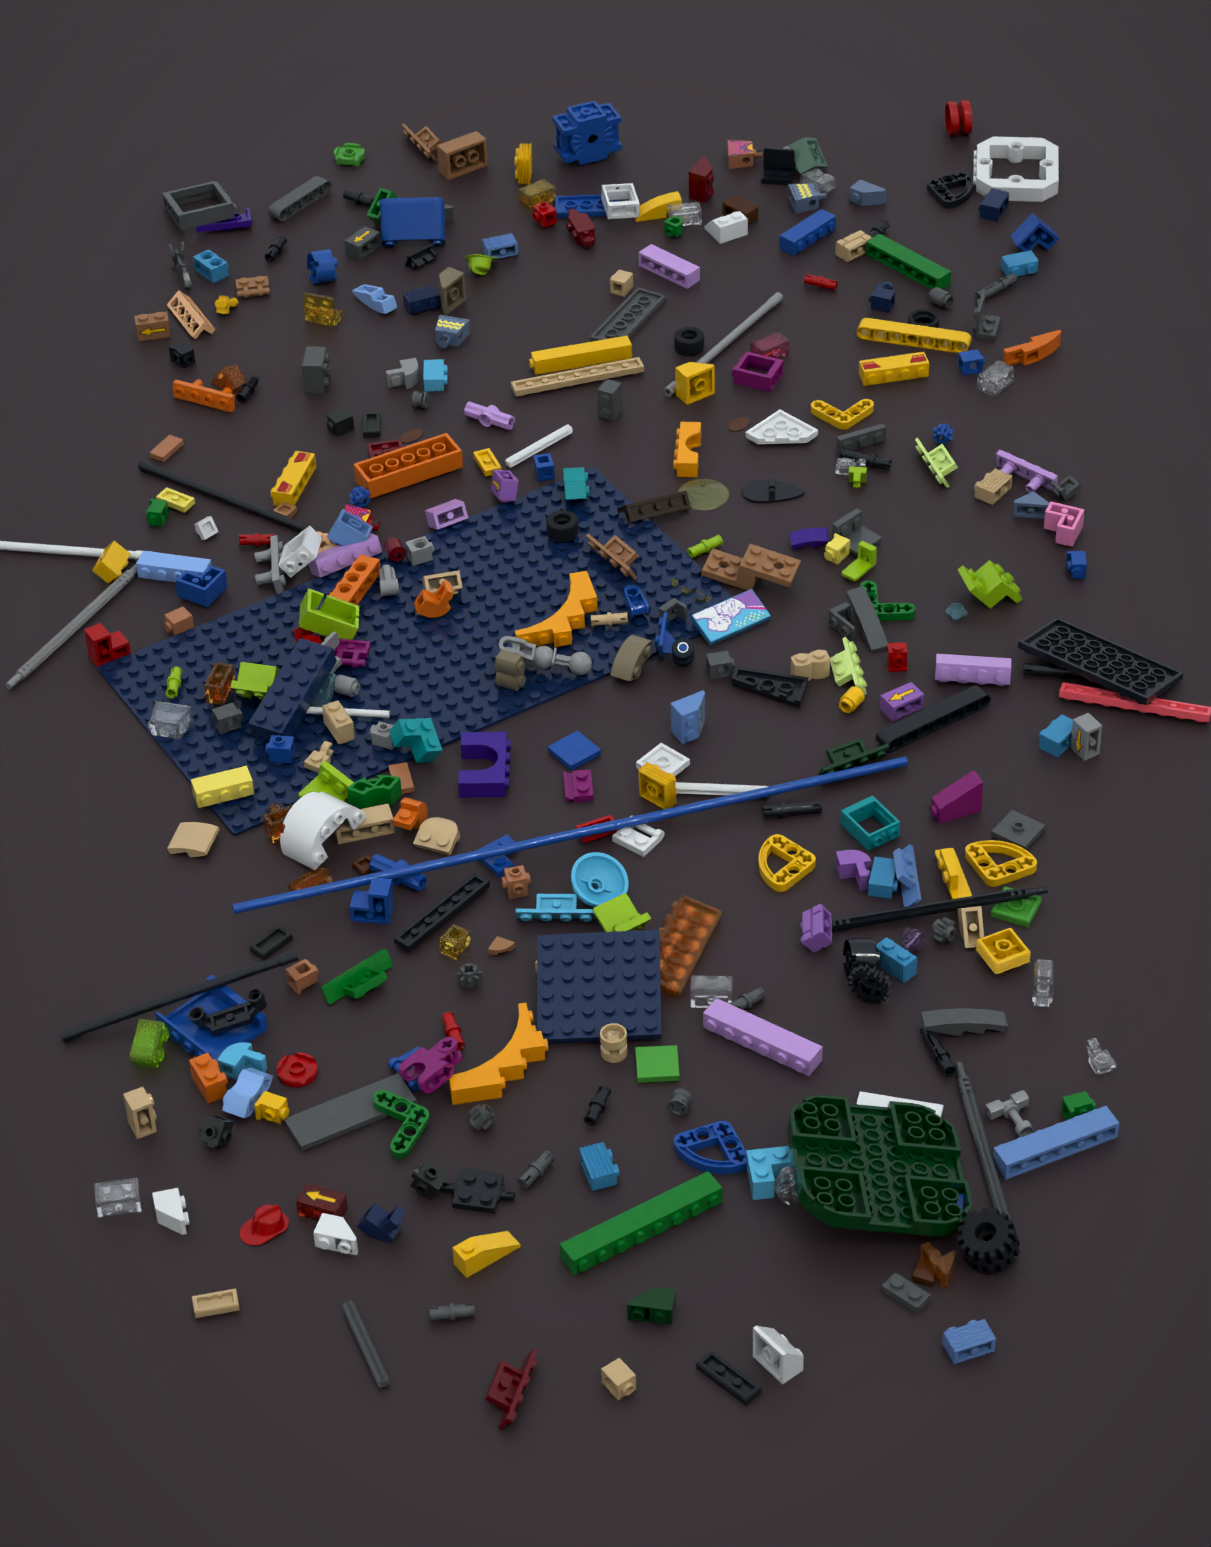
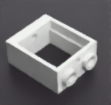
[601,183,640,219]
[278,525,322,578]

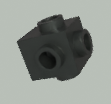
[199,1115,234,1149]
[410,1161,448,1200]

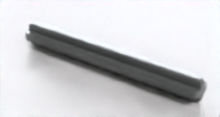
[342,1300,390,1388]

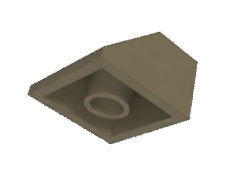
[439,267,466,315]

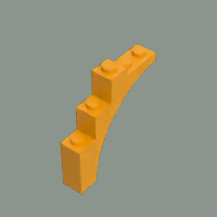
[515,571,597,648]
[449,1003,548,1105]

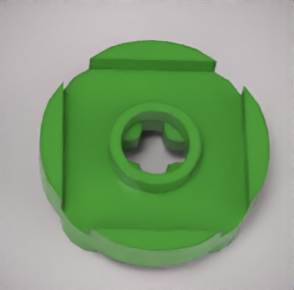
[334,143,365,166]

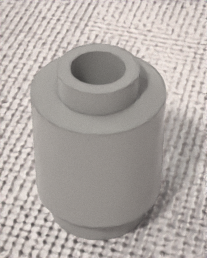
[331,675,360,697]

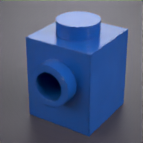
[265,735,295,763]

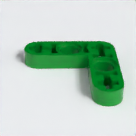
[860,581,915,621]
[373,1090,429,1159]

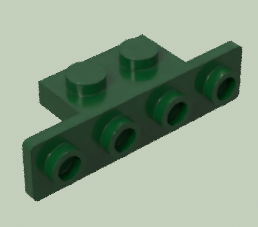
[818,737,890,775]

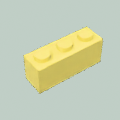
[191,766,254,808]

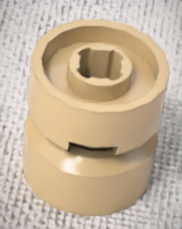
[600,1023,627,1063]

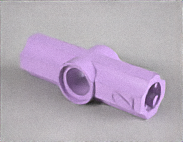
[464,402,515,430]

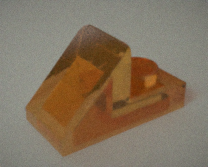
[921,1242,956,1289]

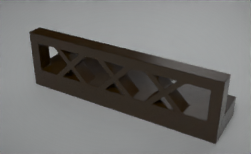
[617,490,691,523]

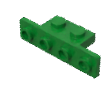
[321,948,393,1005]

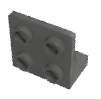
[973,293,1001,341]
[832,508,882,556]

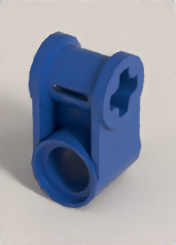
[624,585,649,619]

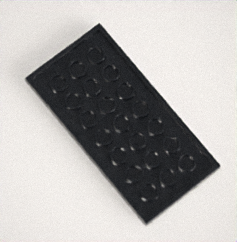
[1017,617,1184,705]

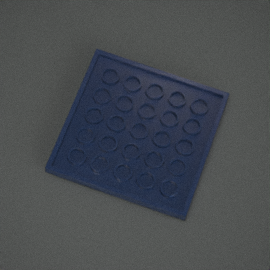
[537,929,662,1044]

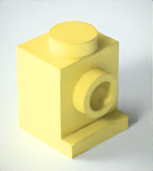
[824,533,850,565]

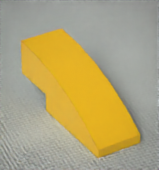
[634,191,682,222]

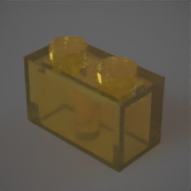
[518,179,555,211]

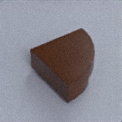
[352,854,371,876]
[912,1259,935,1287]

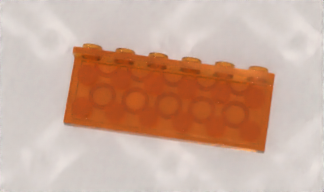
[659,894,723,998]

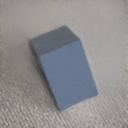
[1013,491,1049,519]

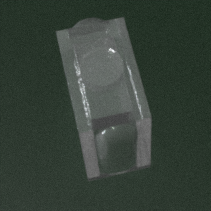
[148,701,194,739]

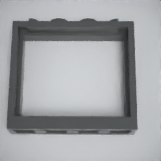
[162,181,236,230]

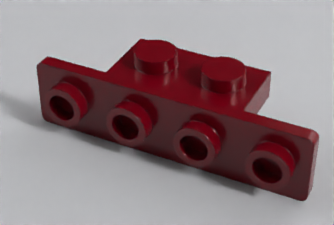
[485,1348,538,1430]

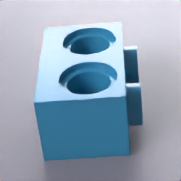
[193,249,229,283]

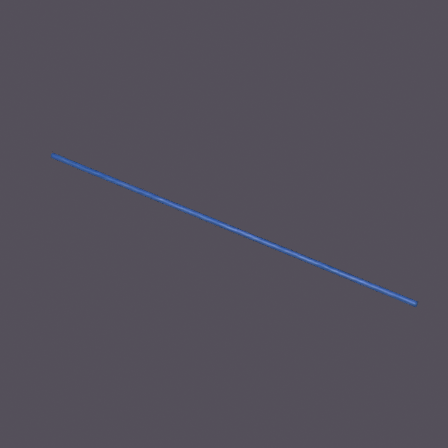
[232,756,908,914]

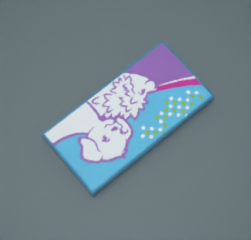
[690,589,771,646]

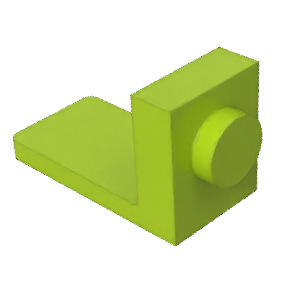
[841,541,877,582]

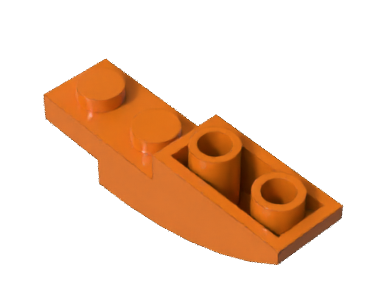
[1003,330,1061,366]

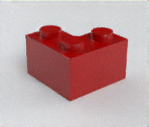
[84,623,131,668]

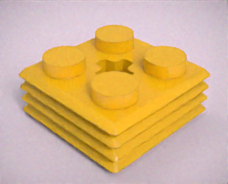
[515,143,532,185]
[638,762,677,810]
[976,928,1031,974]

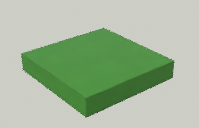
[990,886,1042,928]
[635,1045,679,1083]

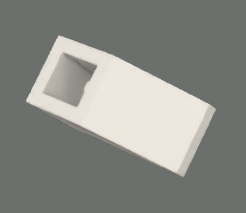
[152,1188,190,1235]
[313,1213,358,1255]

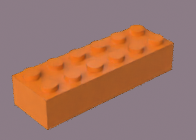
[353,433,463,499]

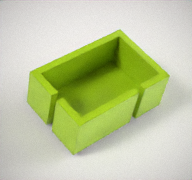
[299,588,359,640]

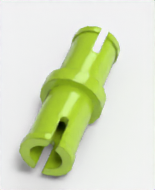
[687,534,723,559]
[166,667,182,698]

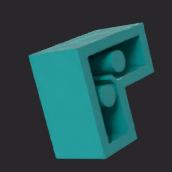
[389,718,443,763]

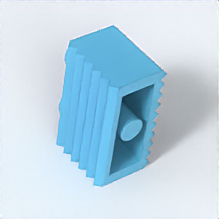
[423,359,448,392]

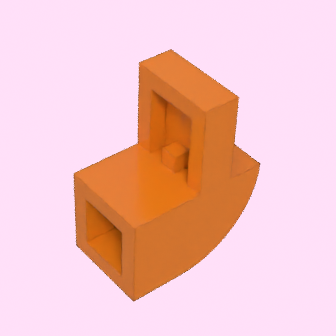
[414,580,454,618]
[393,797,428,831]

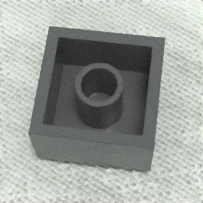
[302,346,331,394]

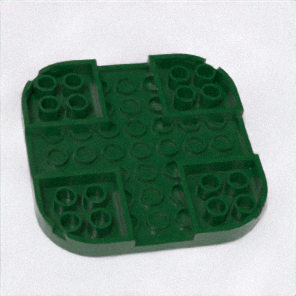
[787,1095,972,1237]

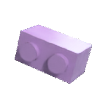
[424,499,468,530]

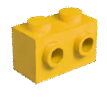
[92,541,130,584]

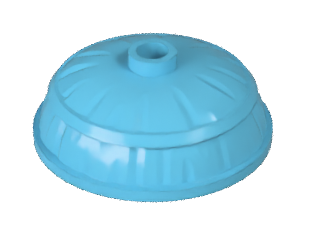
[571,852,629,907]

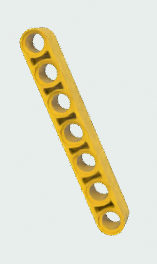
[856,318,972,353]

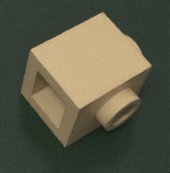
[610,270,633,297]

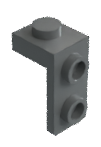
[828,602,855,642]

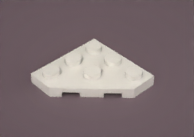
[746,410,818,444]

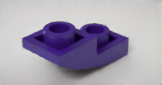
[790,528,829,550]

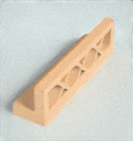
[167,290,216,339]

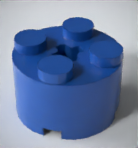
[306,249,337,284]

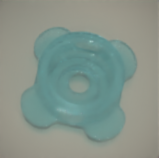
[946,603,967,620]

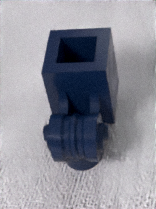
[869,281,895,313]

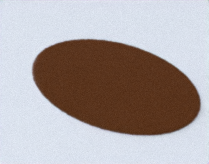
[729,417,750,431]
[399,429,423,443]

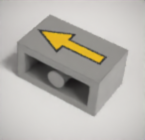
[1070,713,1102,761]

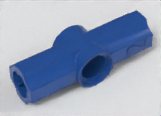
[369,854,427,891]

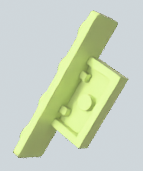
[915,438,958,488]
[830,637,867,695]

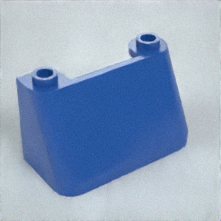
[380,197,446,247]

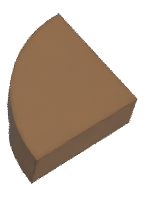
[488,936,515,955]

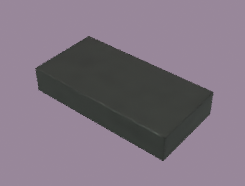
[363,412,381,438]
[249,925,293,961]

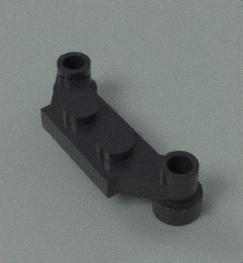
[188,988,267,1035]

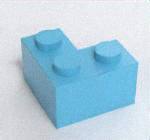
[746,1146,793,1200]

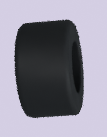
[674,327,704,356]
[546,510,579,542]

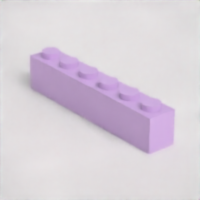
[703,998,823,1076]

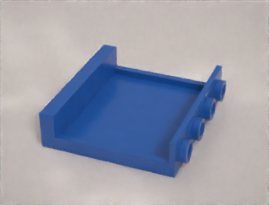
[155,975,267,1061]

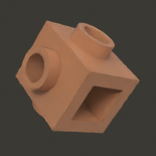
[501,865,531,899]

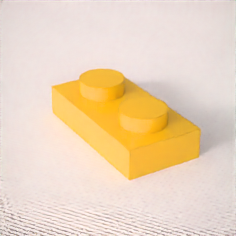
[473,448,502,477]

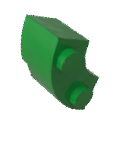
[347,775,402,809]

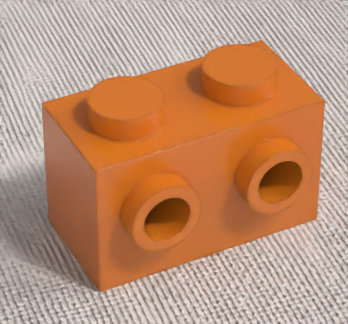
[189,1053,228,1104]

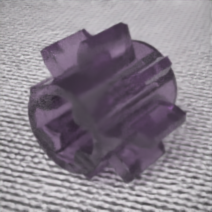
[901,927,926,952]

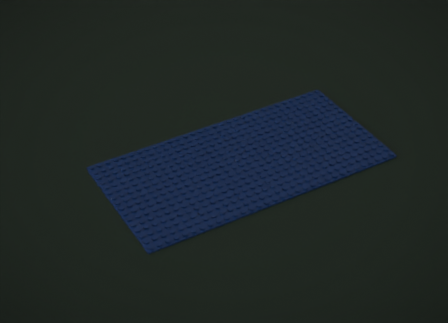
[98,467,732,836]

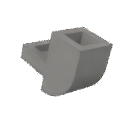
[386,358,419,389]

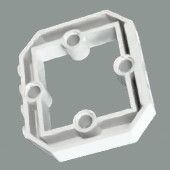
[973,137,1059,202]

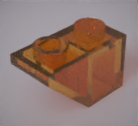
[211,364,247,391]

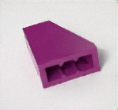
[929,771,983,824]

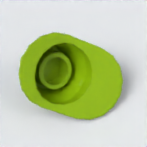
[465,254,499,276]

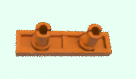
[173,379,235,413]

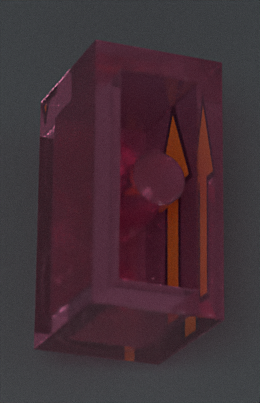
[751,331,789,359]

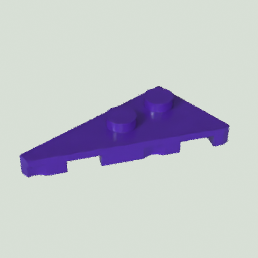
[196,208,252,233]

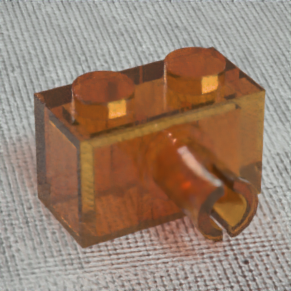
[263,803,294,843]

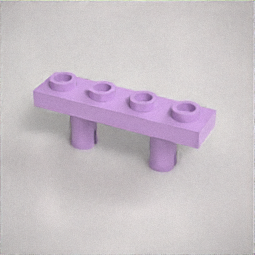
[996,450,1058,493]

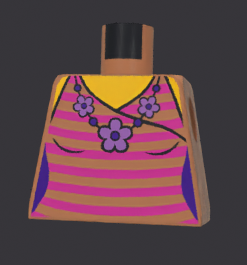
[727,140,762,169]

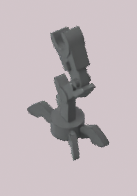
[169,242,192,289]

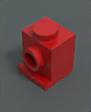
[887,642,908,672]

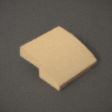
[167,822,220,858]

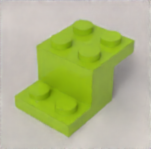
[958,560,1022,609]
[231,662,281,700]

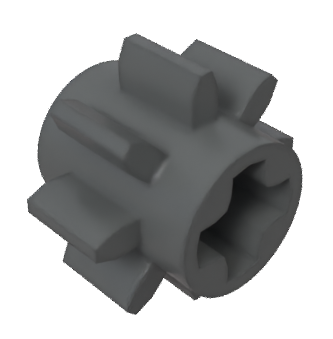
[932,917,957,943]
[456,963,482,989]
[469,1104,495,1130]

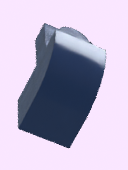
[356,1203,406,1242]

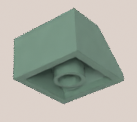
[789,137,828,174]

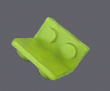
[298,760,354,802]
[592,893,651,932]

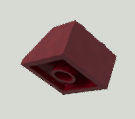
[689,157,714,203]

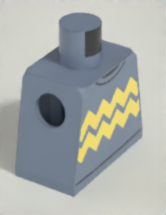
[788,183,827,214]
[435,315,470,348]

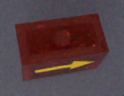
[296,1183,348,1221]

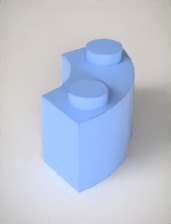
[222,1068,273,1118]

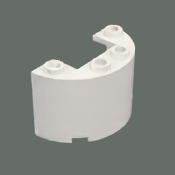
[280,792,366,870]

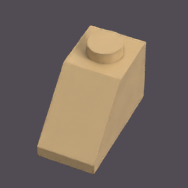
[957,906,984,948]

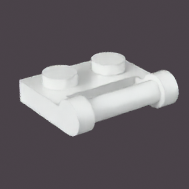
[612,816,665,857]

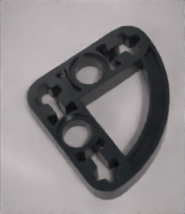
[927,171,973,209]

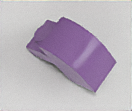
[836,850,871,891]

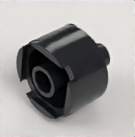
[843,938,880,979]

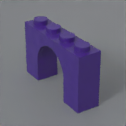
[458,732,511,798]

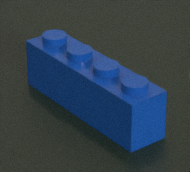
[779,209,836,256]

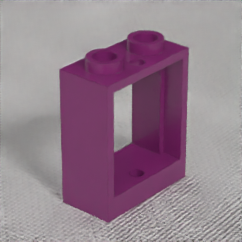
[732,351,784,392]

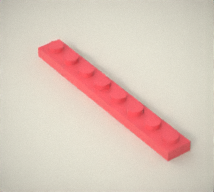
[1059,682,1211,723]

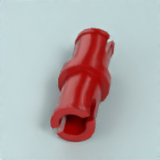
[804,273,838,291]
[239,533,275,547]
[441,1012,465,1051]

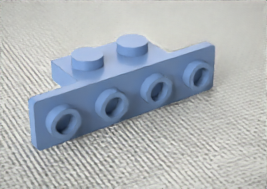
[893,844,921,907]

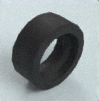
[908,309,939,328]

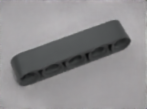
[268,176,331,222]

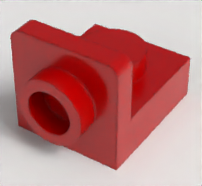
[293,627,322,644]

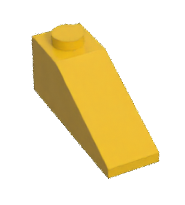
[452,1231,521,1278]

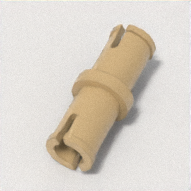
[591,612,628,627]

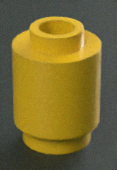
[839,686,865,713]

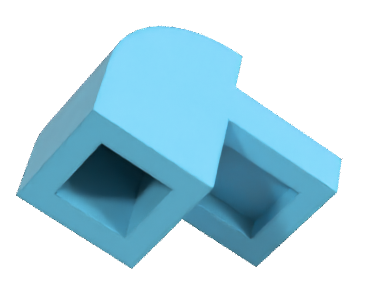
[217,1042,268,1080]

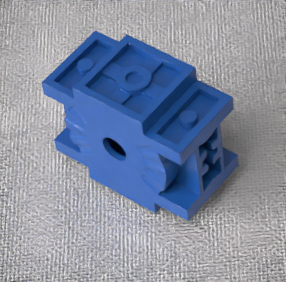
[552,101,622,165]

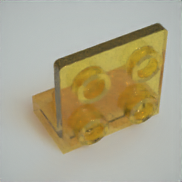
[303,292,343,326]

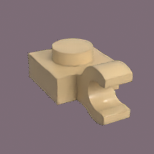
[304,741,334,773]

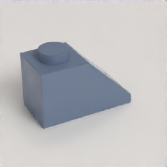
[849,179,886,206]

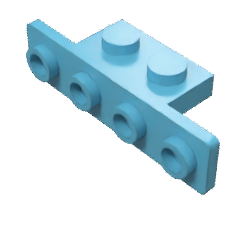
[516,894,596,922]

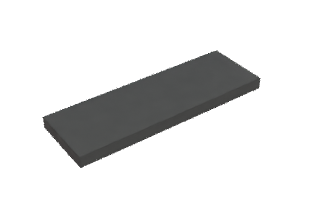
[589,287,666,342]
[284,1073,417,1151]

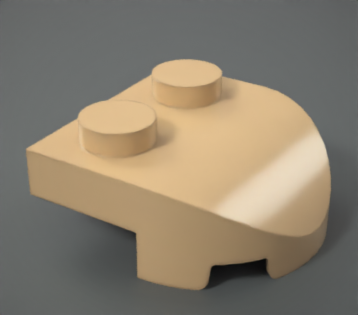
[413,817,460,856]

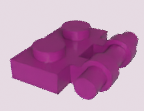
[334,639,371,668]

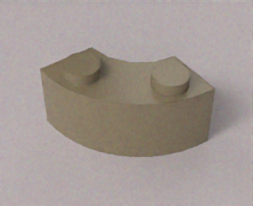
[610,634,653,681]

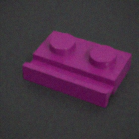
[563,770,594,803]

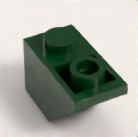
[627,1287,676,1325]

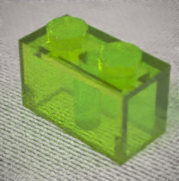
[129,1018,169,1068]

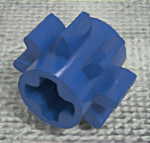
[932,423,954,445]
[349,486,371,508]

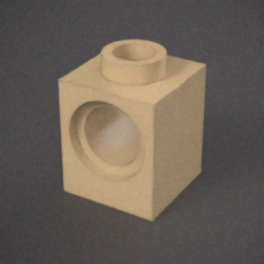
[601,1358,636,1400]

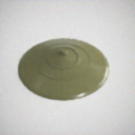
[677,479,729,511]

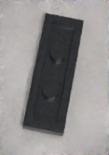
[696,1350,762,1406]

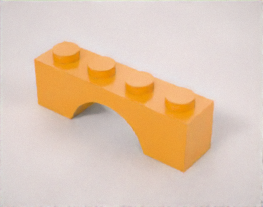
[673,422,701,477]

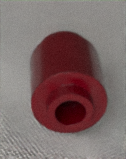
[384,537,406,562]

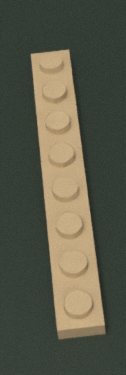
[511,357,644,397]

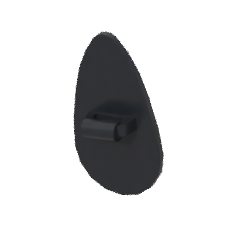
[742,478,805,503]

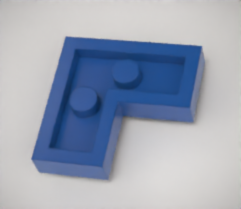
[476,835,515,878]

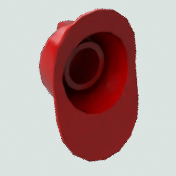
[240,1204,289,1246]

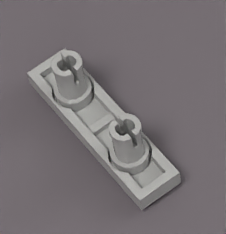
[254,535,286,594]

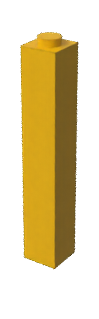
[529,336,632,375]

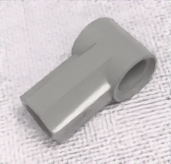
[379,565,399,597]

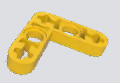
[811,399,874,430]

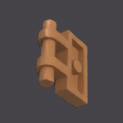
[235,276,270,298]

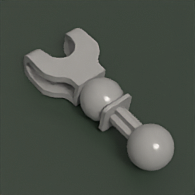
[499,636,592,675]

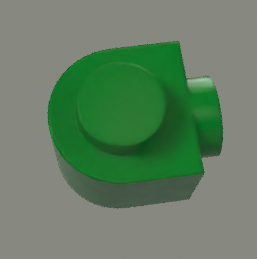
[664,216,683,237]

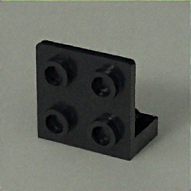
[761,147,795,186]

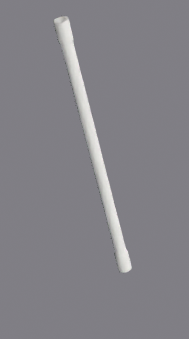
[0,541,153,561]

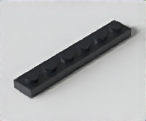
[394,873,490,952]

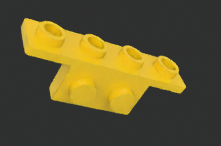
[935,848,972,899]

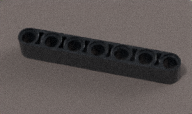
[875,685,991,753]

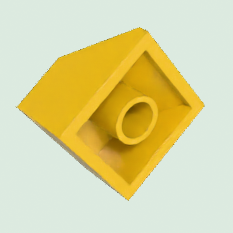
[675,362,715,405]

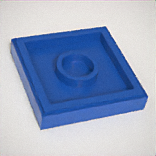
[548,730,601,771]

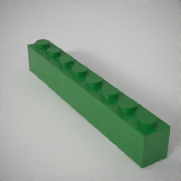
[560,1171,723,1275]

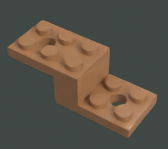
[701,544,801,591]

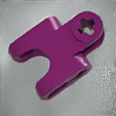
[398,1037,463,1094]

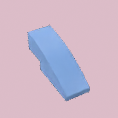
[352,284,397,314]

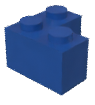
[1010,213,1060,252]
[175,565,228,607]
[349,878,394,924]

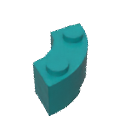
[563,467,590,500]

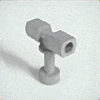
[985,1090,1034,1137]

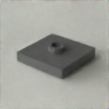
[991,810,1045,850]

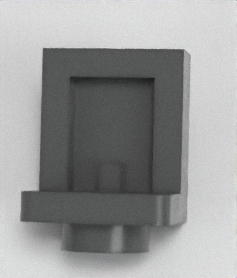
[1051,475,1082,501]
[659,598,687,622]

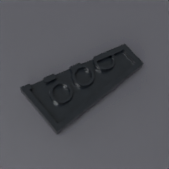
[732,667,808,707]

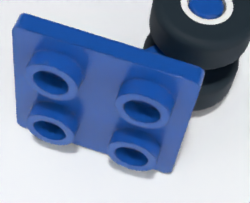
[656,612,695,666]

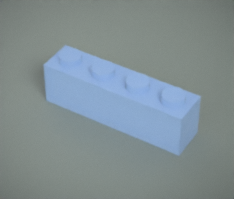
[136,551,211,583]

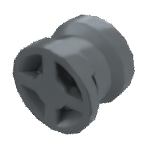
[412,391,429,409]
[668,1089,692,1116]

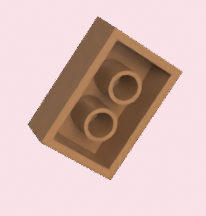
[437,131,488,180]

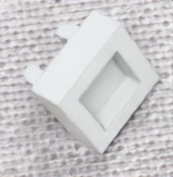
[194,516,219,540]

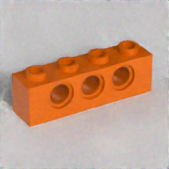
[329,554,380,605]

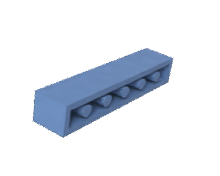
[993,1106,1119,1180]

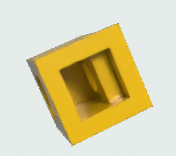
[254,1091,289,1124]

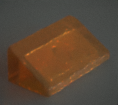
[287,867,333,891]

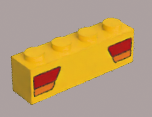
[859,352,929,386]
[270,451,316,506]

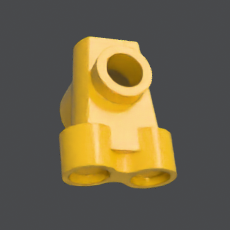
[215,296,238,314]

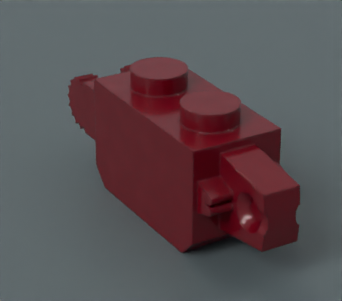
[566,209,596,247]

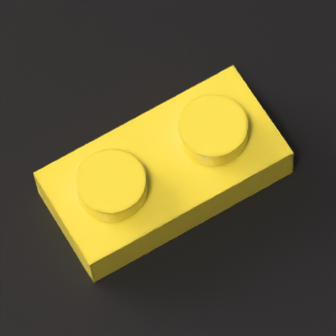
[156,487,195,513]

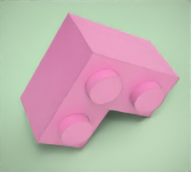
[1044,501,1085,547]

